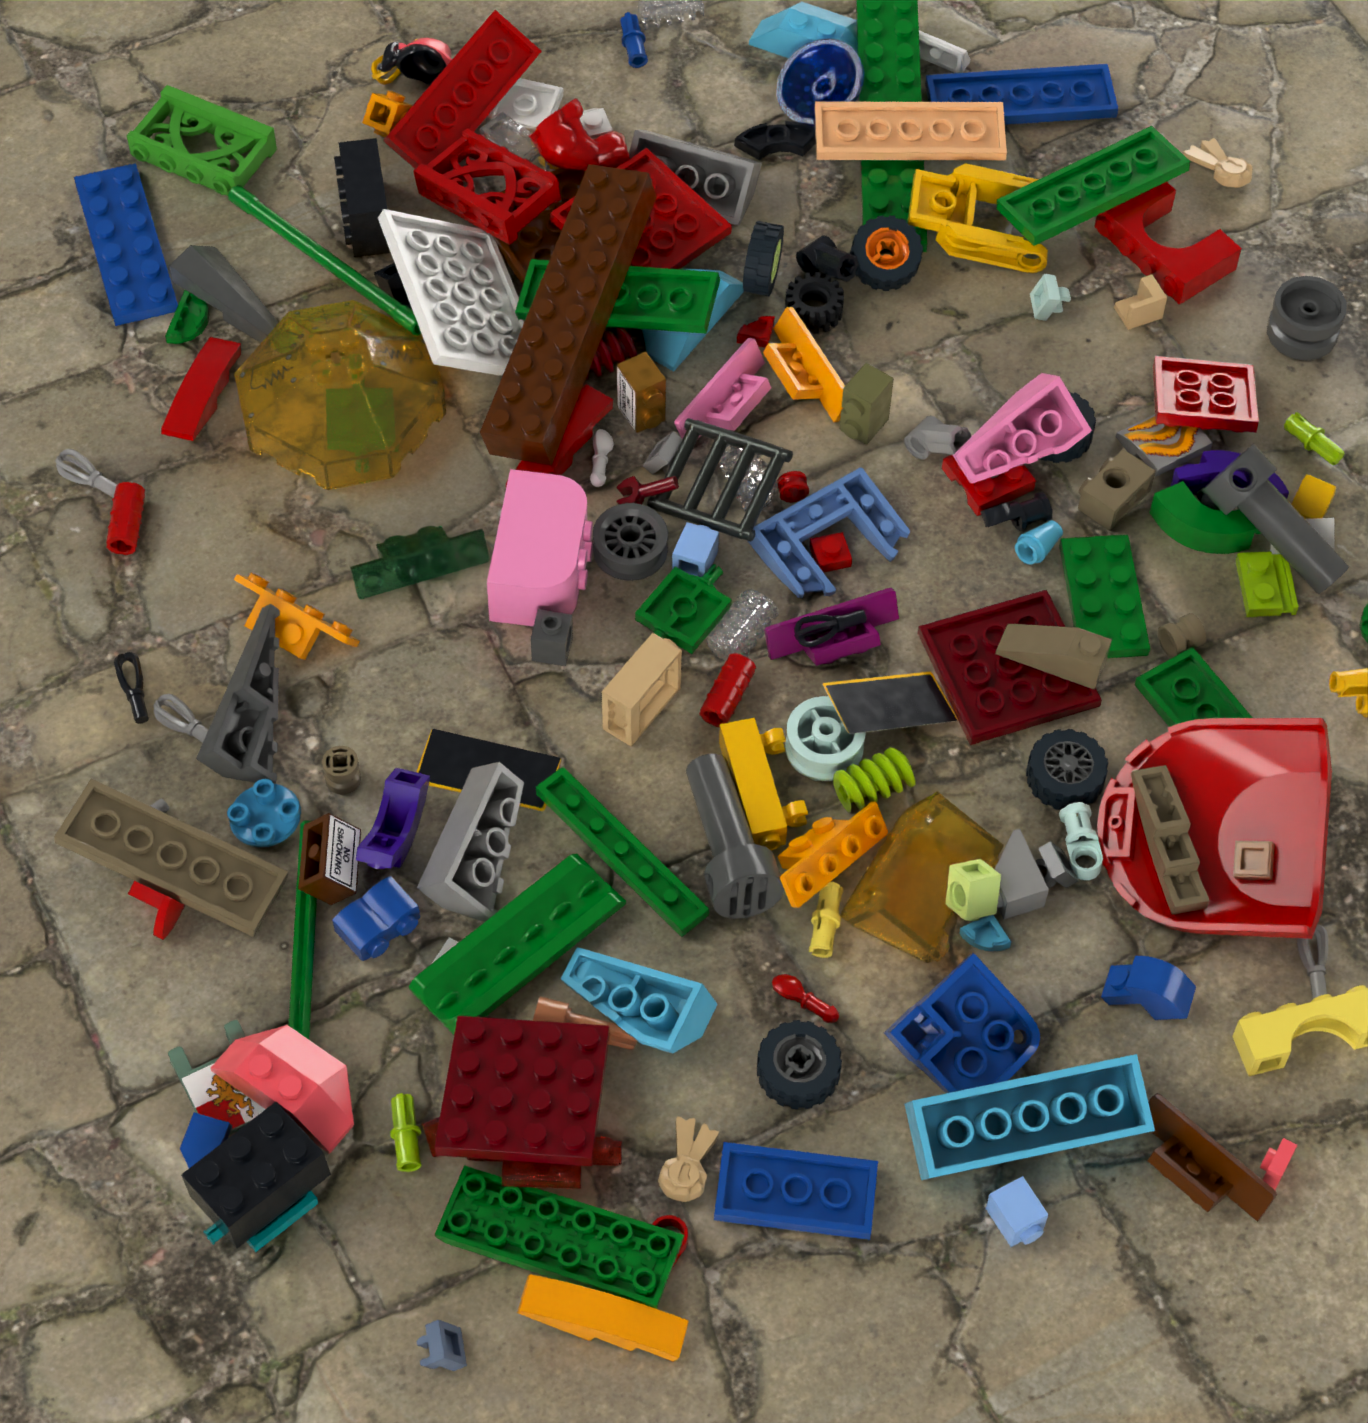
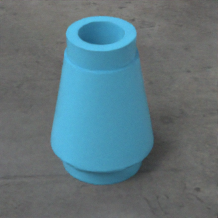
[1015,520,1063,565]

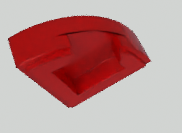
[737,316,775,348]

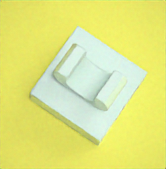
[1030,274,1071,321]

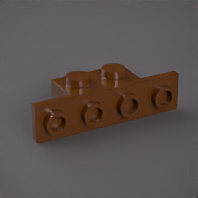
[1148,1093,1277,1222]

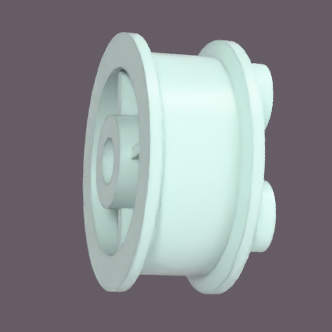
[785,696,866,781]

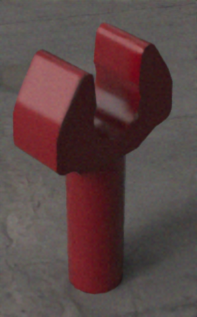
[616,476,679,505]

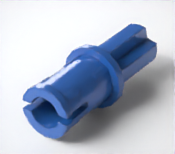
[620,12,648,68]

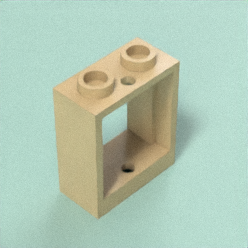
[602,633,682,747]

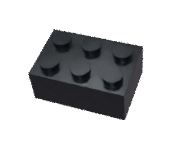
[334,138,391,257]
[181,1102,331,1248]

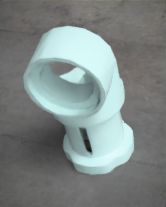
[1059,802,1103,880]

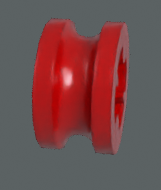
[777,471,809,503]

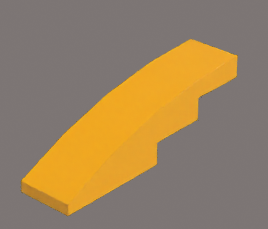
[517,1274,689,1362]

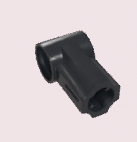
[796,235,859,282]

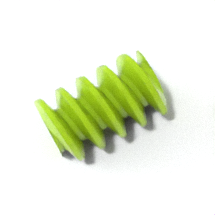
[833,747,916,813]

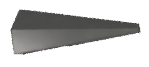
[169,245,306,366]
[196,604,280,783]

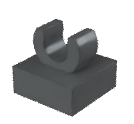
[1035,841,1078,889]

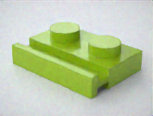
[1235,551,1299,617]

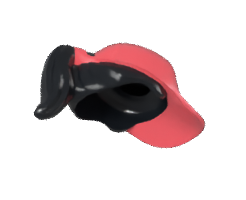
[377,37,452,85]

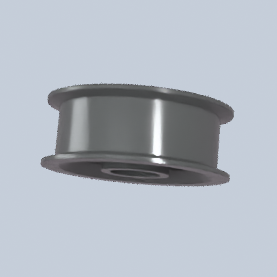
[593,503,668,581]

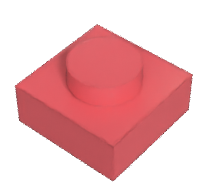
[1260,1138,1297,1190]

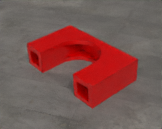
[1094,182,1242,305]

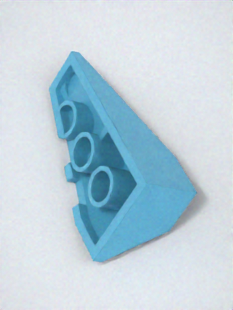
[561,947,717,1054]

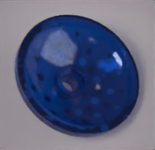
[776,39,864,127]

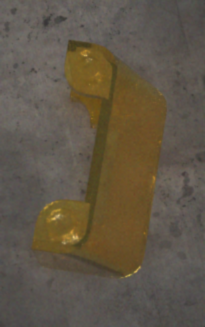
[840,791,1004,963]

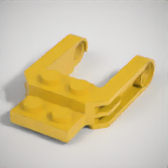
[907,163,1048,273]

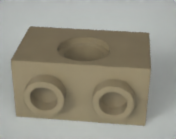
[1078,449,1156,531]

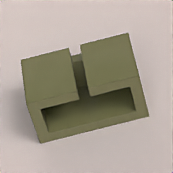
[839,363,894,445]

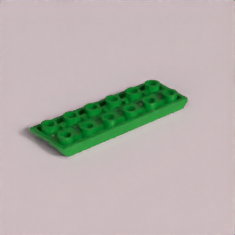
[408,853,626,1035]
[435,1165,684,1309]

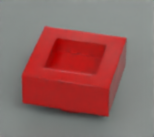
[809,532,852,573]

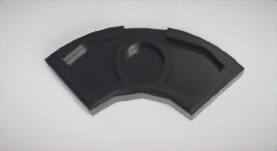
[734,121,816,160]

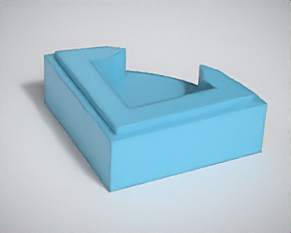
[959,915,1011,951]

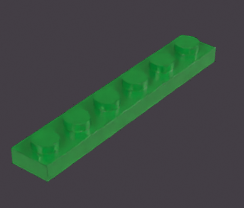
[536,767,709,937]

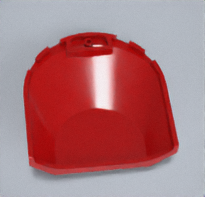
[1097,718,1332,939]

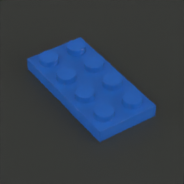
[714,1142,878,1240]

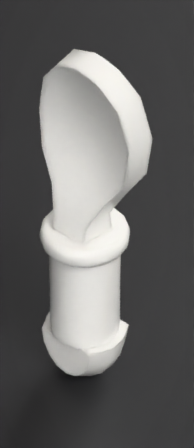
[590,429,614,487]

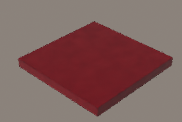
[918,589,1102,745]

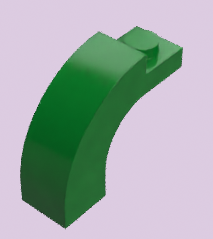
[1149,481,1261,554]

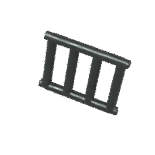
[647,418,793,542]

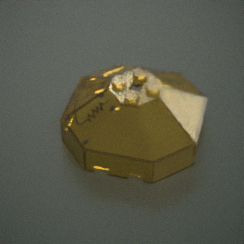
[234,300,446,490]

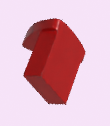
[128,881,185,940]

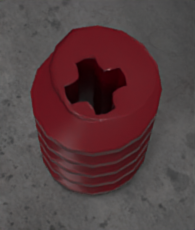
[585,327,637,381]

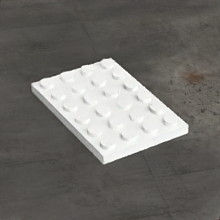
[378,209,525,376]

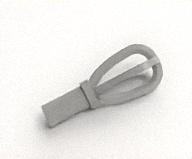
[55,449,117,498]
[153,694,209,743]
[1297,924,1328,999]

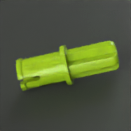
[1284,412,1345,465]
[390,1093,422,1172]

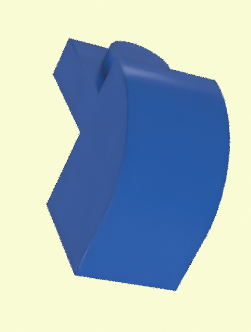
[1101,956,1196,1020]

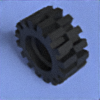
[785,272,844,334]

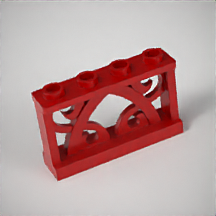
[413,129,561,245]

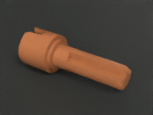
[533,996,637,1050]

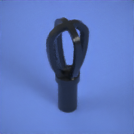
[794,609,867,648]
[114,652,149,724]

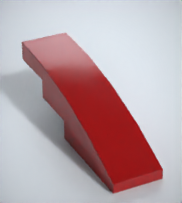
[161,337,241,441]
[506,384,614,487]

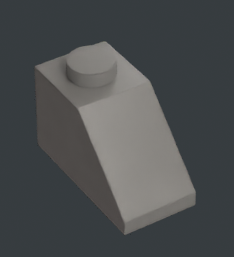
[994,829,1049,920]

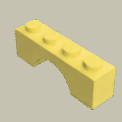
[1232,985,1368,1076]

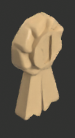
[1183,138,1253,188]
[658,1116,719,1202]

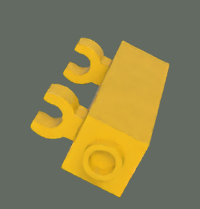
[719,717,808,851]

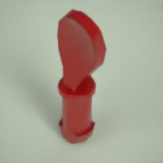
[772,974,839,1023]

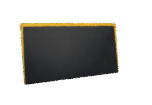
[823,672,958,734]
[416,729,561,812]

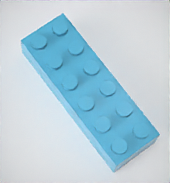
[904,1054,1155,1180]

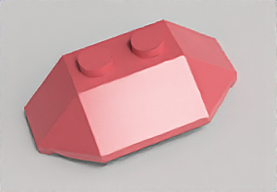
[211,1025,354,1154]

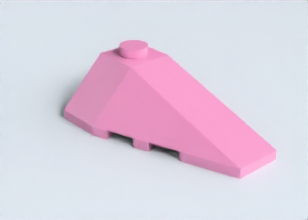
[953,373,1092,483]

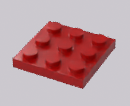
[1153,356,1259,433]

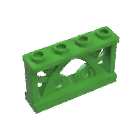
[127,85,277,196]

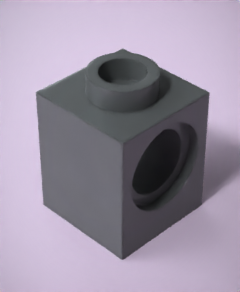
[531,609,573,666]

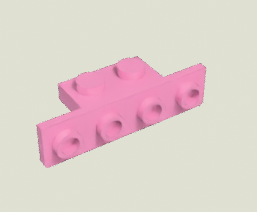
[674,338,771,440]

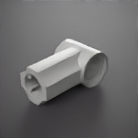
[904,415,972,460]

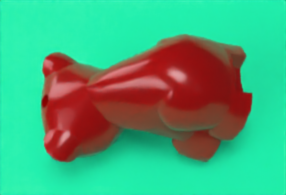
[528,98,629,170]

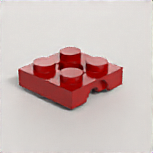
[941,455,1036,516]

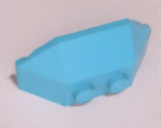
[749,1,858,82]
[642,268,744,371]

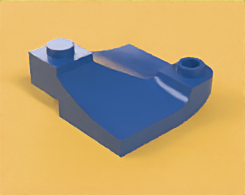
[884,953,1040,1093]

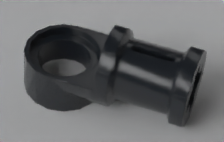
[980,491,1052,531]

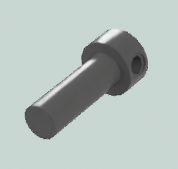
[1202,443,1349,594]
[686,753,785,919]

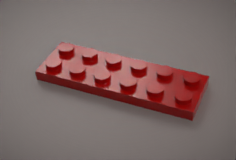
[383,10,542,169]

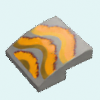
[1115,414,1213,477]

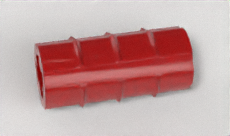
[106,482,145,555]
[699,653,756,728]

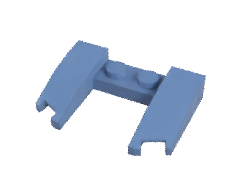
[748,467,910,598]

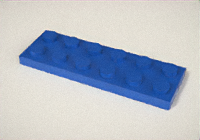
[925,64,1118,125]
[74,163,178,326]

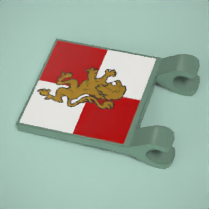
[168,1020,265,1135]

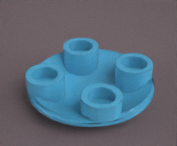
[227,779,301,847]

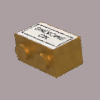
[617,352,666,433]

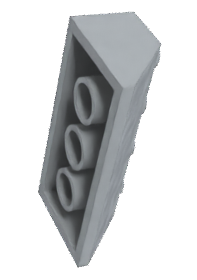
[629,130,762,226]

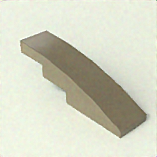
[1131,765,1210,915]

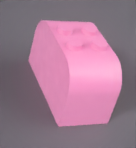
[487,469,593,626]

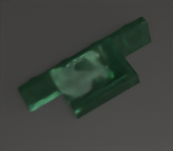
[350,526,490,599]

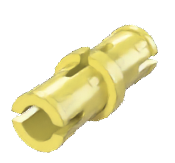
[809,882,843,958]

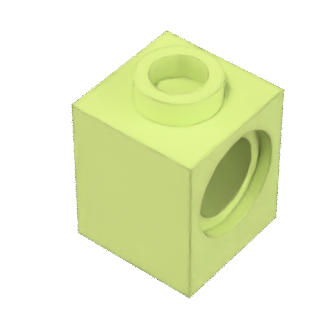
[945,859,1001,921]

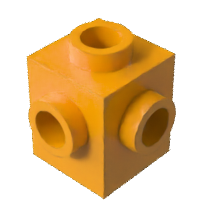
[362,90,413,137]

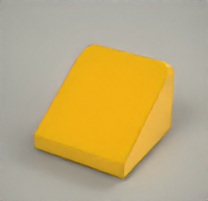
[1291,474,1337,519]

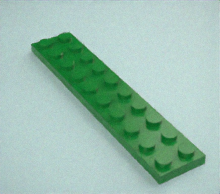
[856,0,928,252]

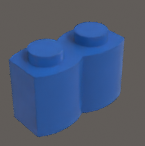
[332,876,420,962]

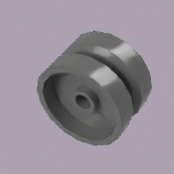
[1267,276,1347,361]

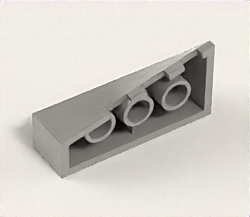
[417,762,524,922]

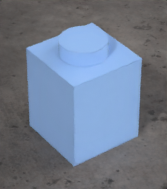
[672,522,719,577]
[986,1176,1048,1247]

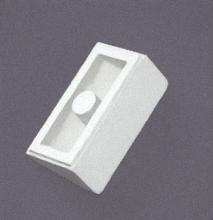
[919,30,971,73]

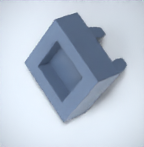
[417,1320,467,1371]

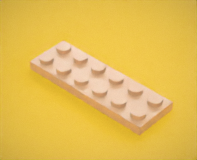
[814,101,1007,160]

